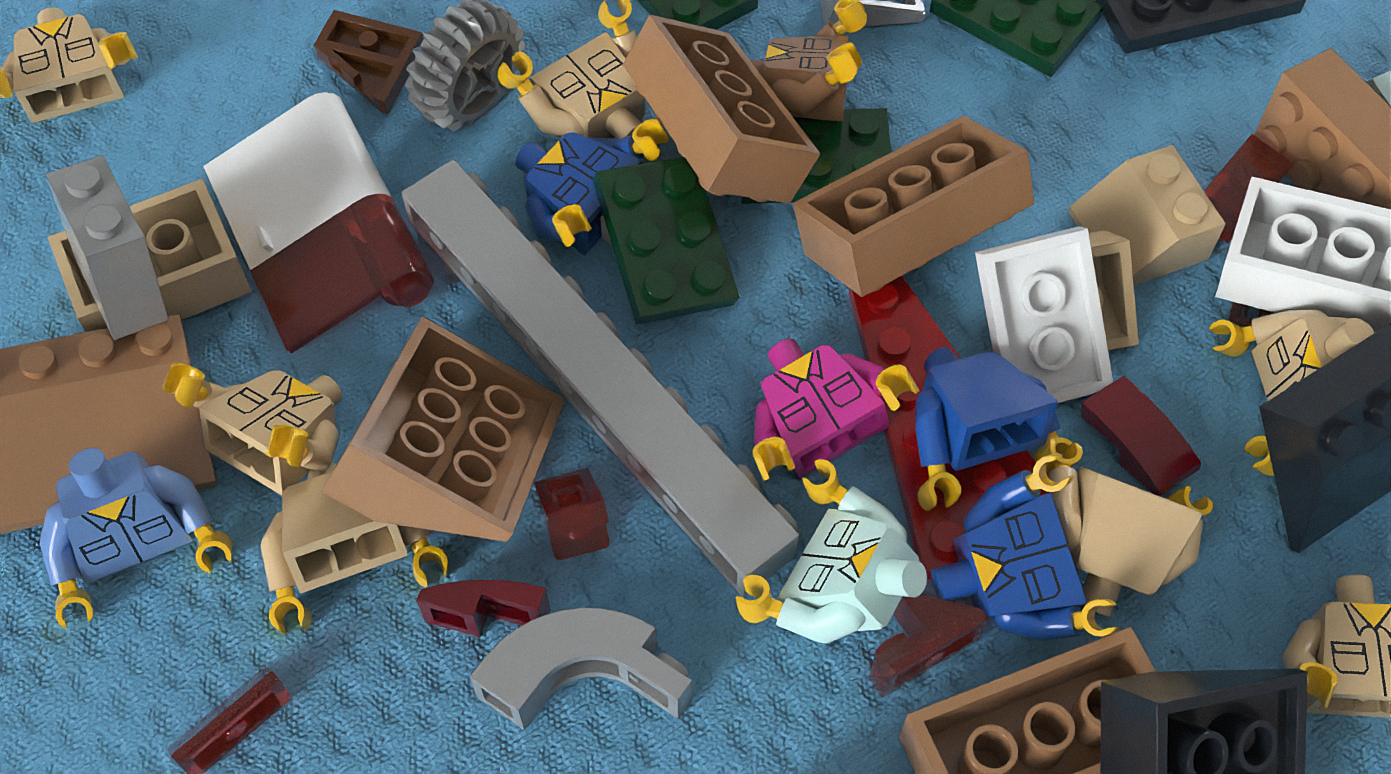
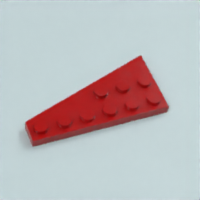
[848,276,1049,580]

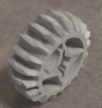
[405,0,526,131]

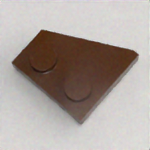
[314,10,424,114]

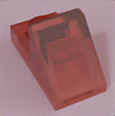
[534,468,610,560]
[869,594,988,698]

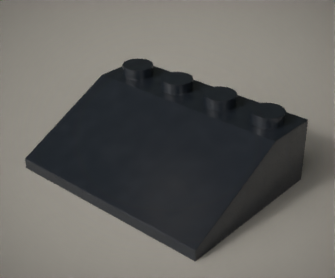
[1259,323,1391,553]
[1100,668,1308,774]

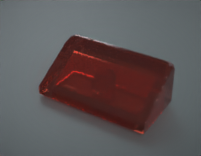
[167,668,291,774]

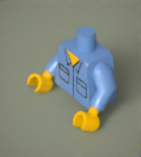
[40,448,233,629]

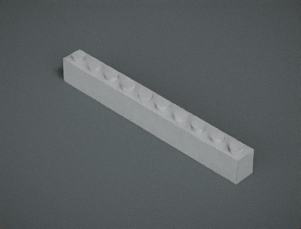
[401,159,799,598]

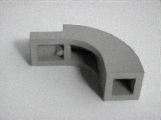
[470,608,692,730]

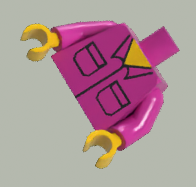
[753,338,920,480]

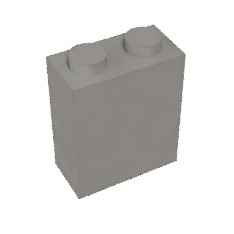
[46,155,168,340]

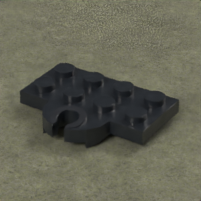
[1096,0,1306,54]

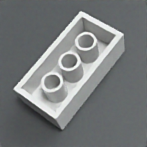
[1215,177,1391,333]

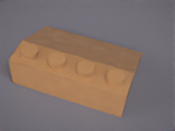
[0,314,217,534]
[322,316,566,542]

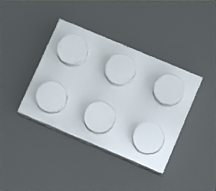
[975,226,1113,403]

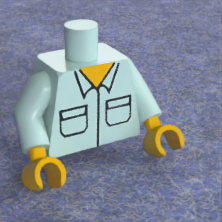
[735,459,927,643]

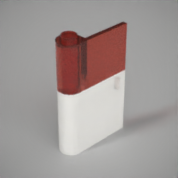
[203,92,434,354]

